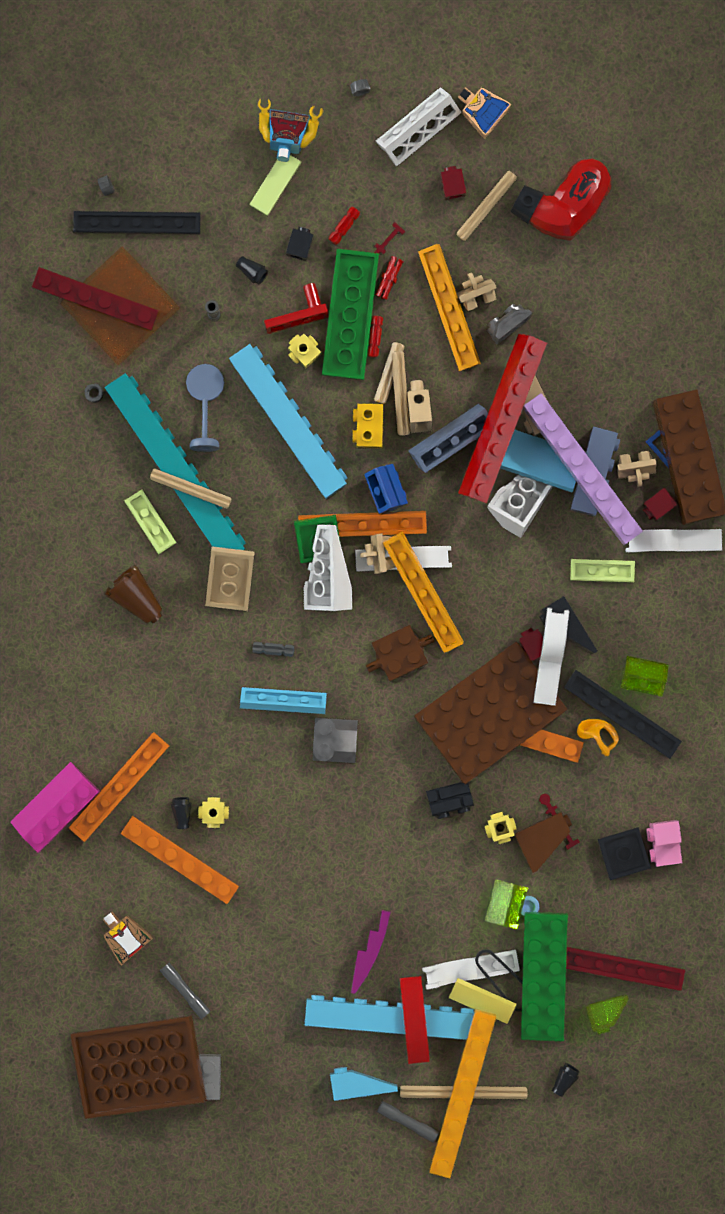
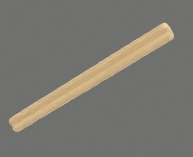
[400,1086,527,1099]

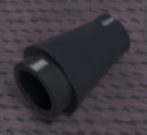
[236,256,268,285]
[171,797,192,829]
[552,1063,580,1097]

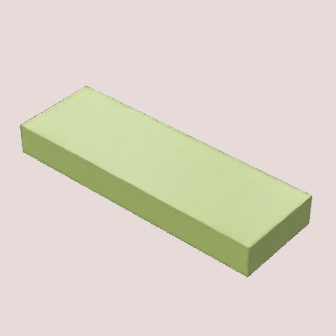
[250,155,301,216]
[125,490,176,554]
[570,559,635,582]

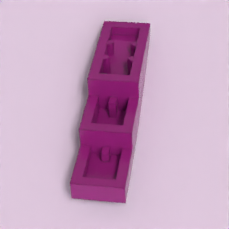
[351,910,390,993]

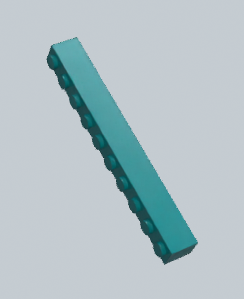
[105,373,246,551]

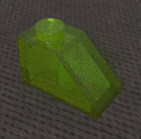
[585,994,629,1034]

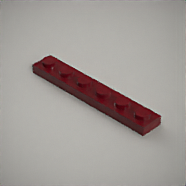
[32,267,159,331]
[566,947,685,991]

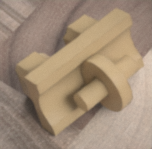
[457,273,496,311]
[617,451,656,487]
[360,533,396,574]

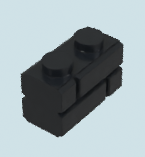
[426,782,474,819]

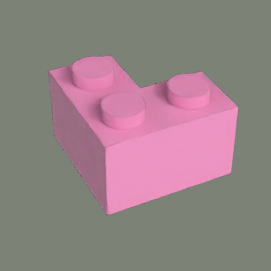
[646,820,682,866]

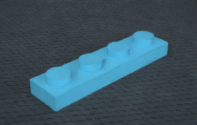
[240,687,327,714]

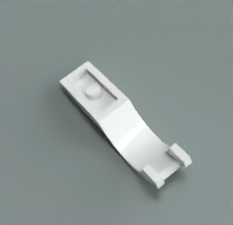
[626,529,722,552]
[356,546,452,571]
[534,608,569,705]
[422,950,520,989]

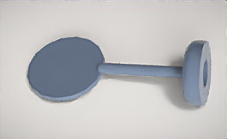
[186,364,224,452]

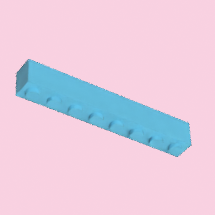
[229,344,348,499]
[305,995,474,1040]

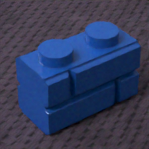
[364,464,408,514]

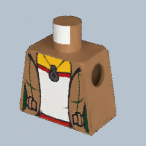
[103,912,153,965]

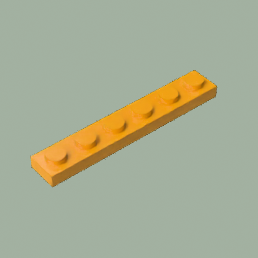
[418,244,481,371]
[383,532,464,653]

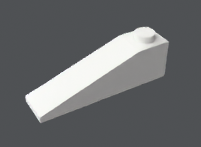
[487,475,553,538]
[304,525,352,611]

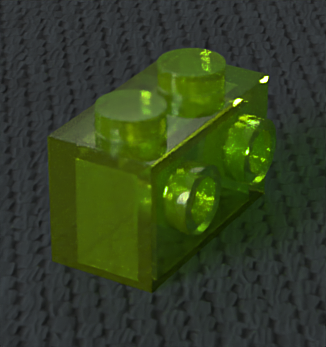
[621,656,669,697]
[485,879,528,929]

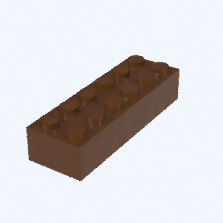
[652,389,725,525]

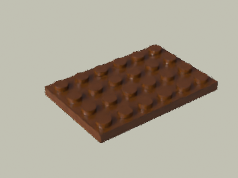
[414,641,568,785]
[70,1015,207,1119]

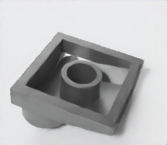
[487,304,532,344]
[313,718,358,763]

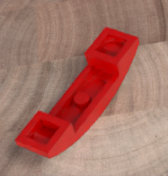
[400,976,430,1064]

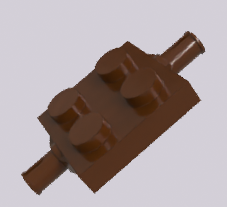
[366,625,434,682]

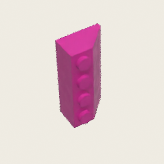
[11,762,101,853]

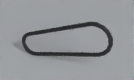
[475,949,523,1012]

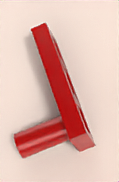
[264,283,329,334]

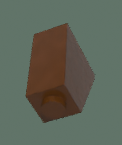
[515,811,572,873]

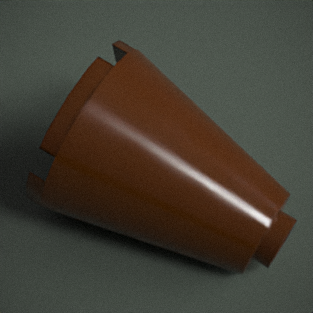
[104,565,162,624]

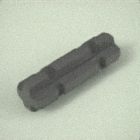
[252,642,294,657]

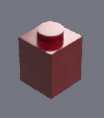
[440,166,466,200]
[642,488,677,521]
[518,627,544,661]

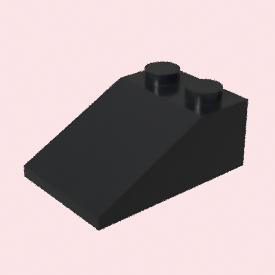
[539,596,598,654]

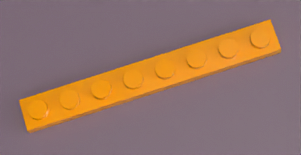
[429,1009,496,1178]

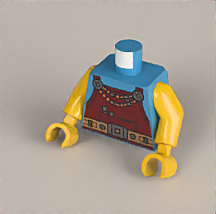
[258,99,323,162]

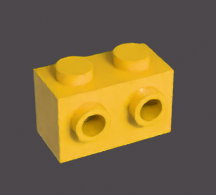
[353,404,383,448]

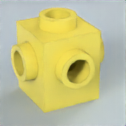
[288,334,321,369]
[198,797,229,828]
[484,812,517,844]

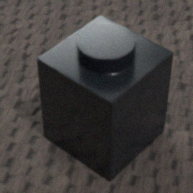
[286,227,314,261]

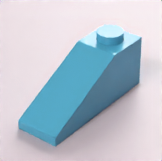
[330,1067,398,1101]

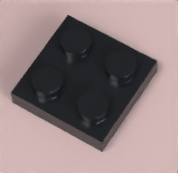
[597,827,651,880]

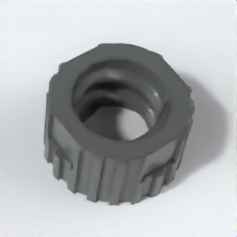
[350,79,371,97]
[97,175,115,196]
[84,383,104,403]

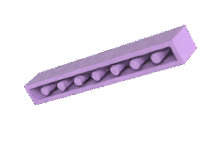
[523,393,643,546]

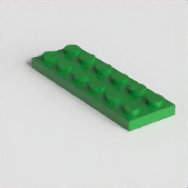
[322,249,379,380]
[521,912,568,1041]

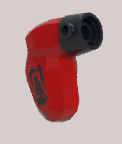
[511,159,611,241]

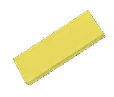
[449,978,516,1024]

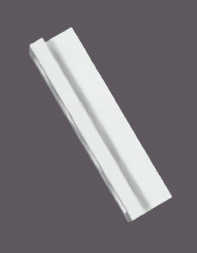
[376,87,461,166]

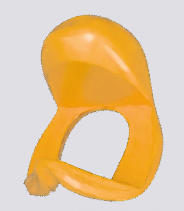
[577,719,619,757]

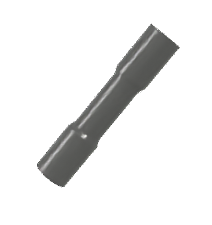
[205,300,221,322]
[160,963,211,1019]
[377,1101,439,1143]

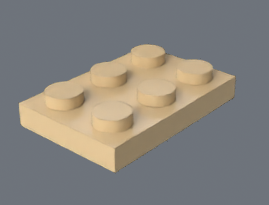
[205,547,254,611]

